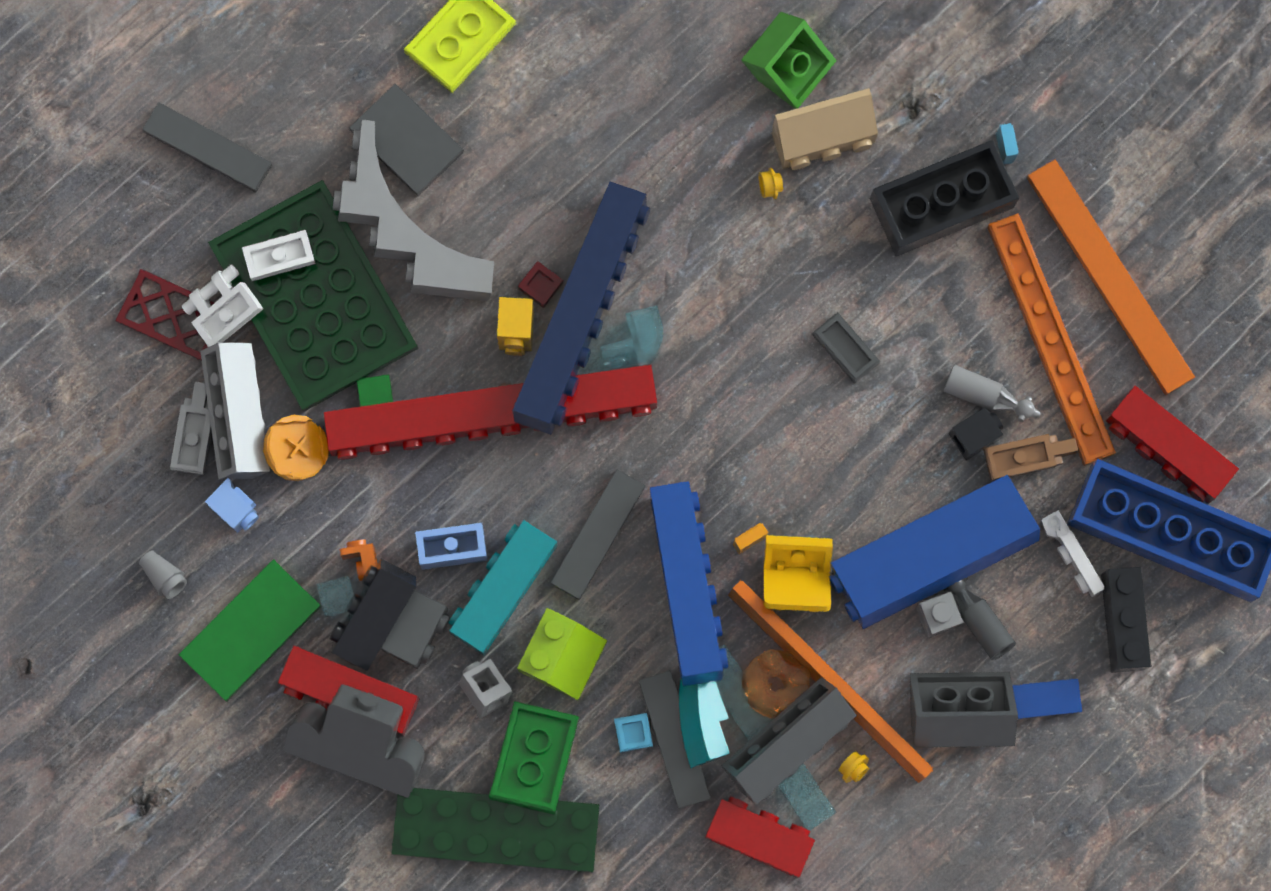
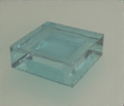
[316,576,354,617]

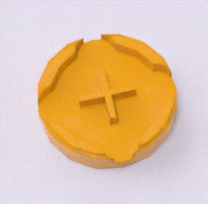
[263,415,329,481]

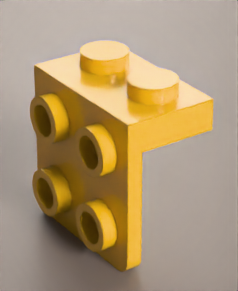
[763,535,833,612]

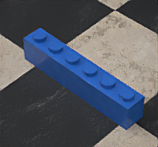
[650,481,728,686]

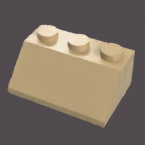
[772,88,878,170]

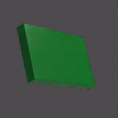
[489,701,579,815]

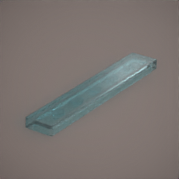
[716,645,837,831]

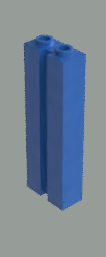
[829,474,1040,629]

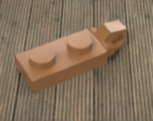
[983,434,1078,482]

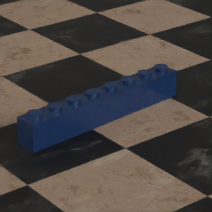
[512,181,650,435]

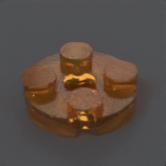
[742,649,810,718]

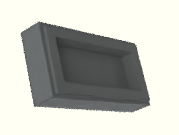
[812,312,880,384]

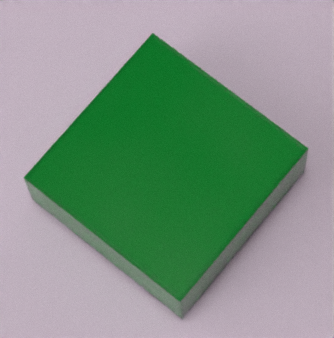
[357,374,394,407]

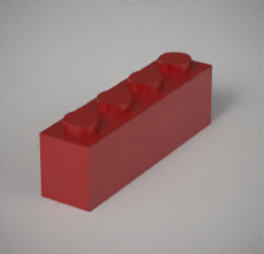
[1106,385,1239,504]
[278,645,420,736]

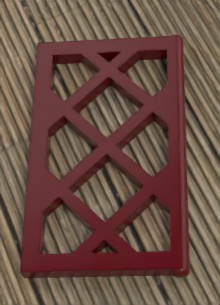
[115,269,215,361]

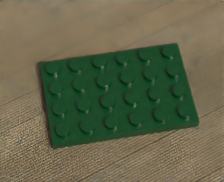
[208,180,418,412]

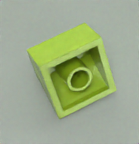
[517,608,607,700]

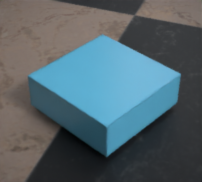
[996,123,1019,164]
[614,713,653,753]

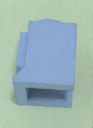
[205,478,259,533]

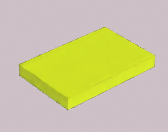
[404,0,516,93]

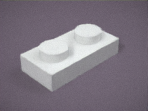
[242,230,315,281]

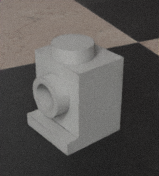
[459,659,512,719]

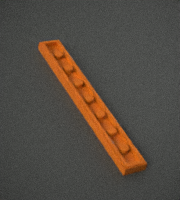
[1027,159,1195,395]
[987,213,1116,466]
[728,580,933,783]

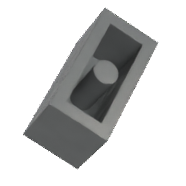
[381,590,450,669]

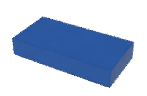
[1012,678,1083,719]

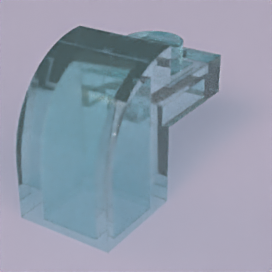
[600,305,663,368]

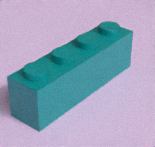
[448,520,558,656]

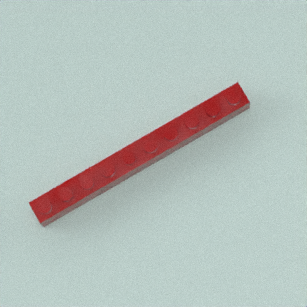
[324,364,657,460]

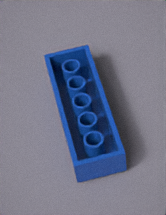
[1067,459,1271,602]

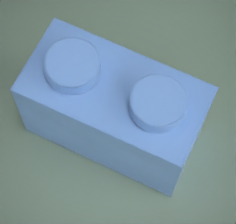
[415,523,488,570]

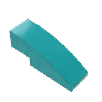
[679,678,730,768]

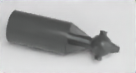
[944,577,1016,660]

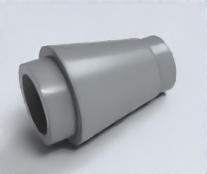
[139,550,187,599]

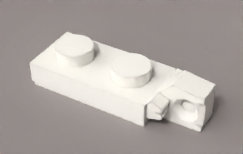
[1041,510,1105,597]

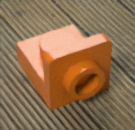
[340,540,378,581]

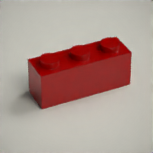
[705,796,815,878]

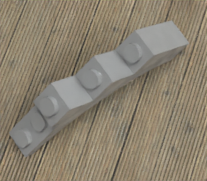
[333,120,494,301]

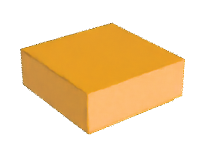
[733,523,769,554]

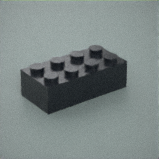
[870,140,1019,257]

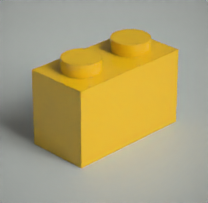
[497,297,534,356]

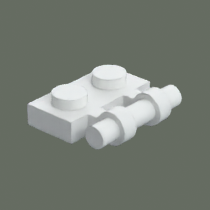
[182,265,263,347]

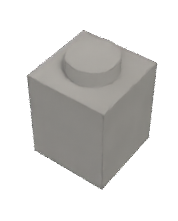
[916,592,963,638]

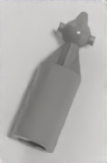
[943,364,1041,422]

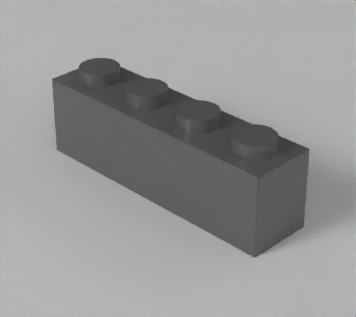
[721,677,857,805]

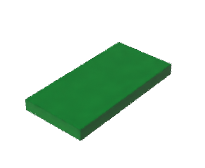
[178,559,322,702]

